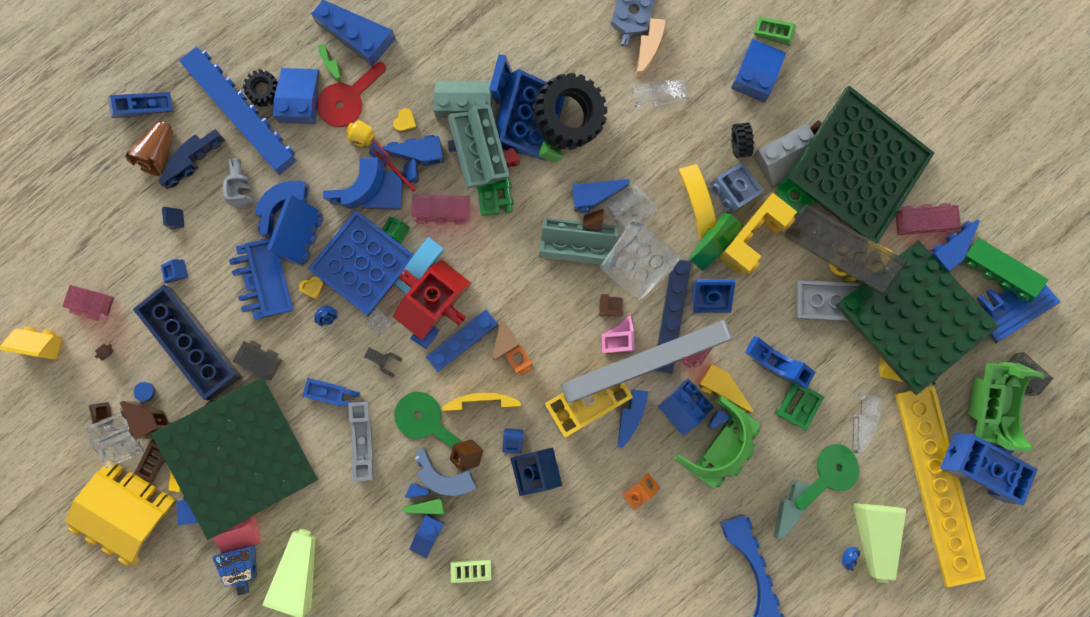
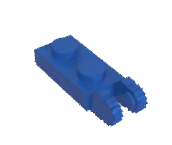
[302,378,360,406]

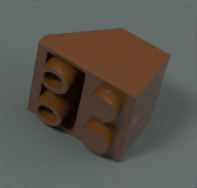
[119,401,169,439]

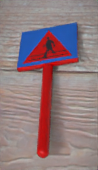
[368,140,416,191]

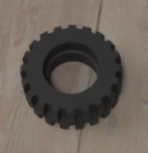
[531,73,608,150]

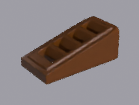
[134,439,165,483]

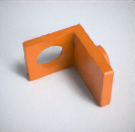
[505,346,533,375]
[622,473,660,510]

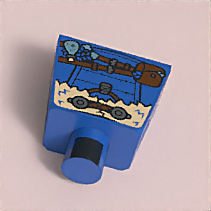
[213,545,257,596]

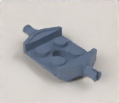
[611,0,655,47]

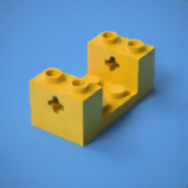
[718,193,797,277]
[544,363,633,438]

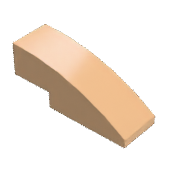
[636,18,665,78]

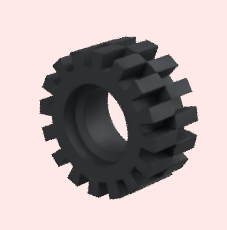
[243,69,278,107]
[731,122,754,158]

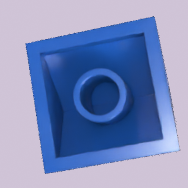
[692,280,735,313]

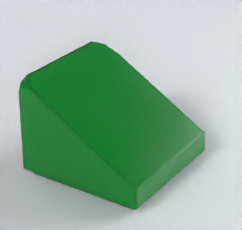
[383,217,410,243]

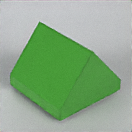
[539,141,563,163]

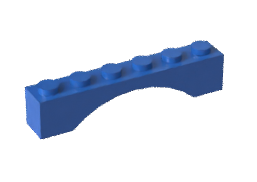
[720,514,784,617]

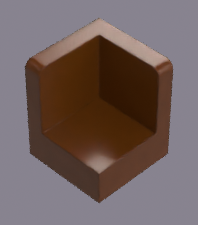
[599,294,623,317]
[450,440,483,471]

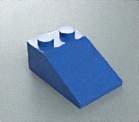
[731,39,786,103]
[273,68,319,124]

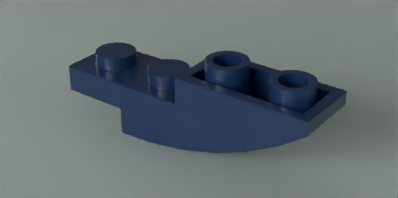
[159,129,225,189]

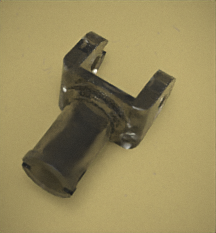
[363,347,403,377]

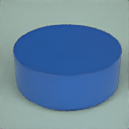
[134,382,156,402]

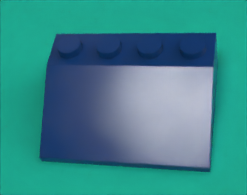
[495,69,565,161]

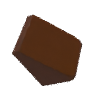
[583,209,604,231]

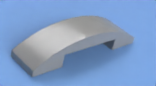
[348,401,373,482]

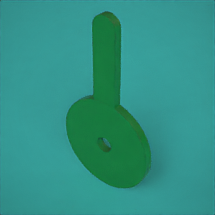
[394,392,463,448]
[795,444,859,510]

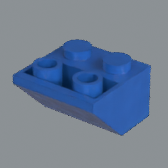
[658,378,714,436]

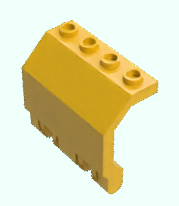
[65,459,177,567]

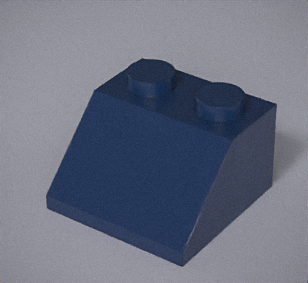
[510,447,563,496]

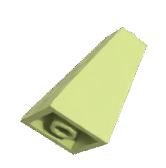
[853,503,906,583]
[262,528,316,617]

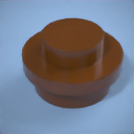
[95,344,114,361]

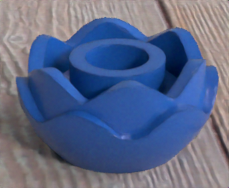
[314,306,338,326]
[841,547,861,571]

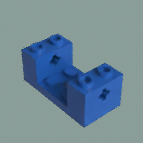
[940,433,1038,506]

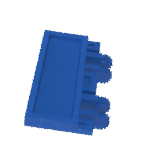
[229,238,293,320]
[976,284,1061,344]

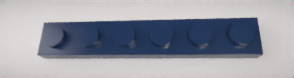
[654,258,691,374]

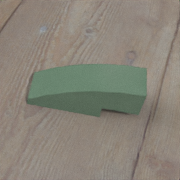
[773,481,811,539]

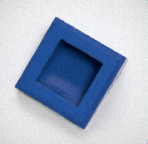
[403,159,419,183]
[161,259,188,283]
[410,327,439,349]
[707,410,732,429]
[502,428,524,454]
[405,483,431,498]

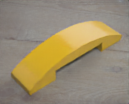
[679,164,717,240]
[442,393,521,411]

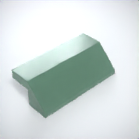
[448,104,509,189]
[539,218,619,266]

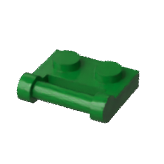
[774,383,824,431]

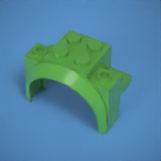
[968,361,1044,452]
[673,395,761,489]

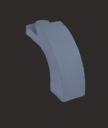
[415,448,477,496]

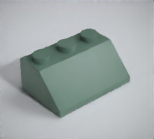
[434,81,492,118]

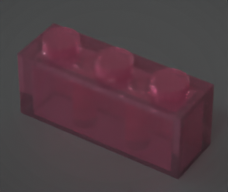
[411,194,471,225]
[895,203,961,235]

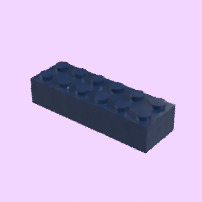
[133,285,242,401]

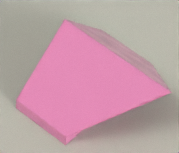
[602,315,634,353]

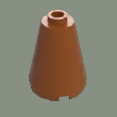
[125,121,174,176]

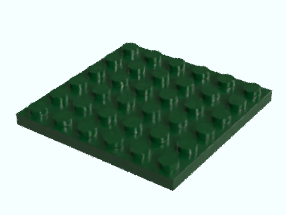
[786,86,935,244]
[835,240,999,395]
[151,376,318,540]

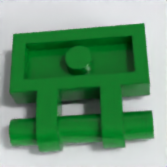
[478,177,514,216]

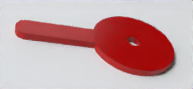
[317,62,386,127]

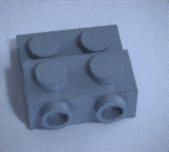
[710,162,764,214]

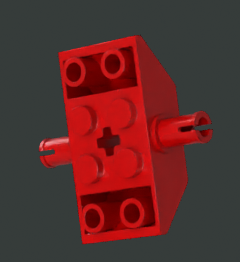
[392,260,471,341]

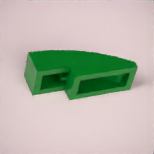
[688,213,744,270]

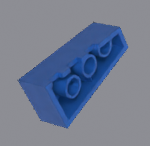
[311,0,396,66]

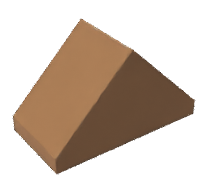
[492,320,519,360]

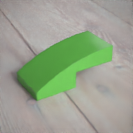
[317,44,343,83]

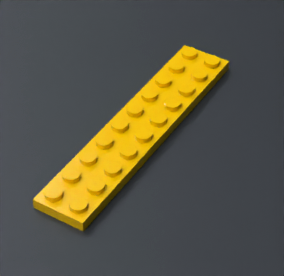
[895,386,986,588]

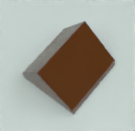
[89,402,112,425]

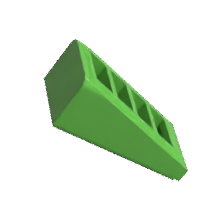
[754,17,796,46]
[402,497,446,515]

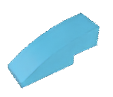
[394,237,444,294]

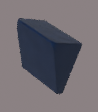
[162,207,185,230]

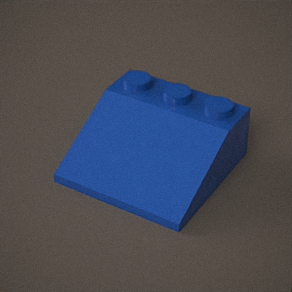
[267,194,323,267]

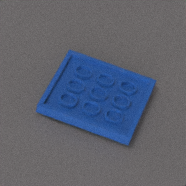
[308,210,414,316]

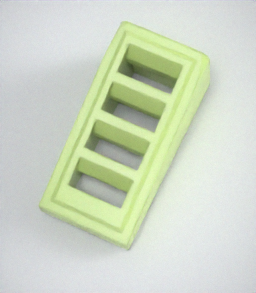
[450,560,491,583]

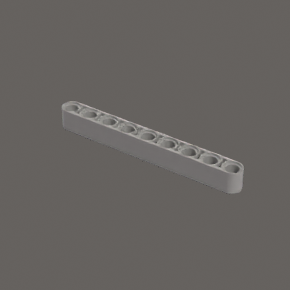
[561,320,733,404]

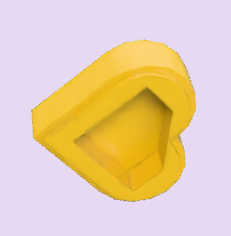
[393,108,417,132]
[299,276,325,300]

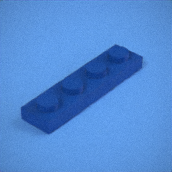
[426,310,498,372]

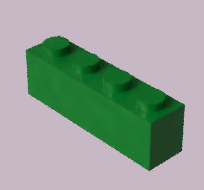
[962,237,1049,303]

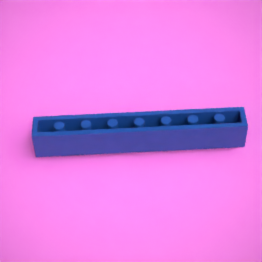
[179,46,297,175]

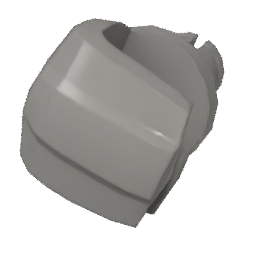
[223,158,253,207]

